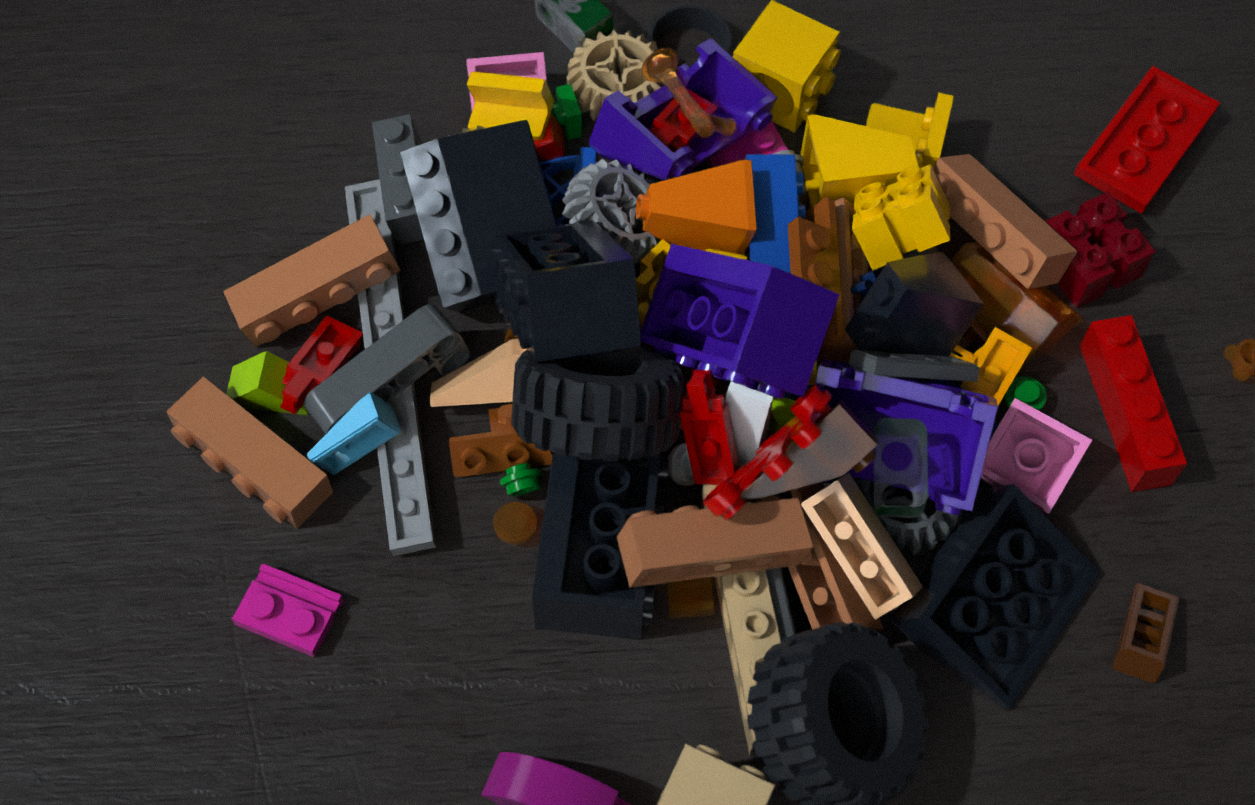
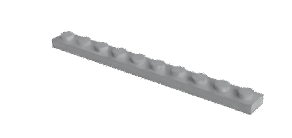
[345,179,437,556]

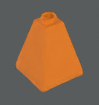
[636,160,757,255]

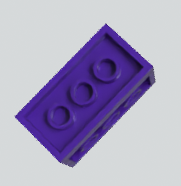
[640,244,839,400]

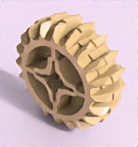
[567,29,670,121]

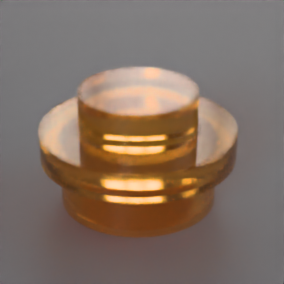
[493,502,537,545]

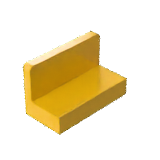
[467,71,554,141]

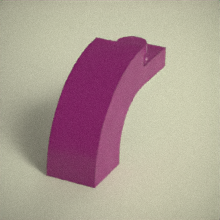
[481,752,632,805]

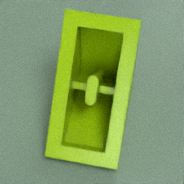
[226,351,309,415]

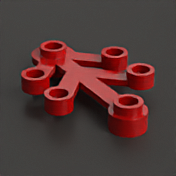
[703,385,832,520]

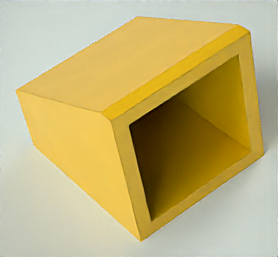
[801,114,923,208]

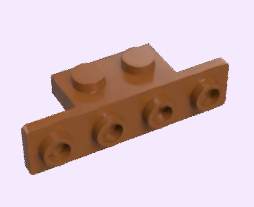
[788,197,845,356]
[449,404,553,477]

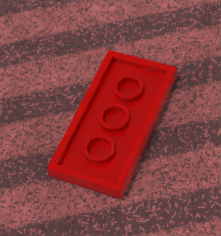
[1074,66,1220,214]

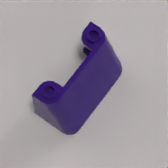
[589,38,778,181]
[815,359,998,515]

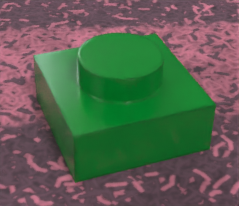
[551,84,582,141]

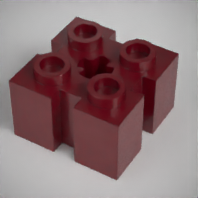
[1045,191,1155,309]

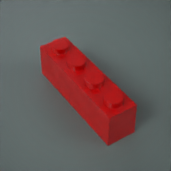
[1080,315,1187,492]

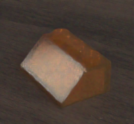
[951,242,1082,361]

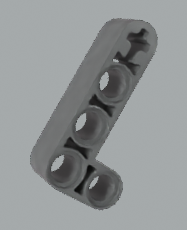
[303,304,470,434]

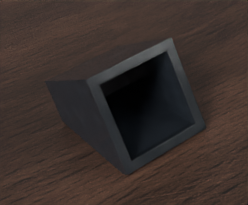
[845,252,984,356]

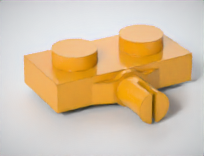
[949,327,1032,405]

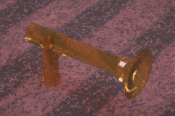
[642,48,736,138]

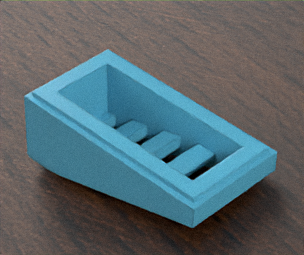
[307,392,402,475]

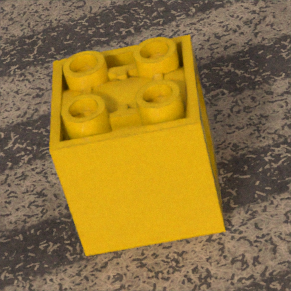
[733,0,841,133]

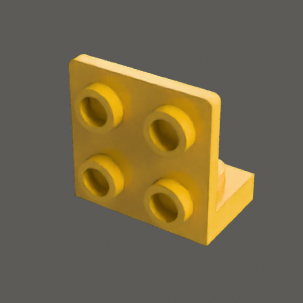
[866,93,954,168]

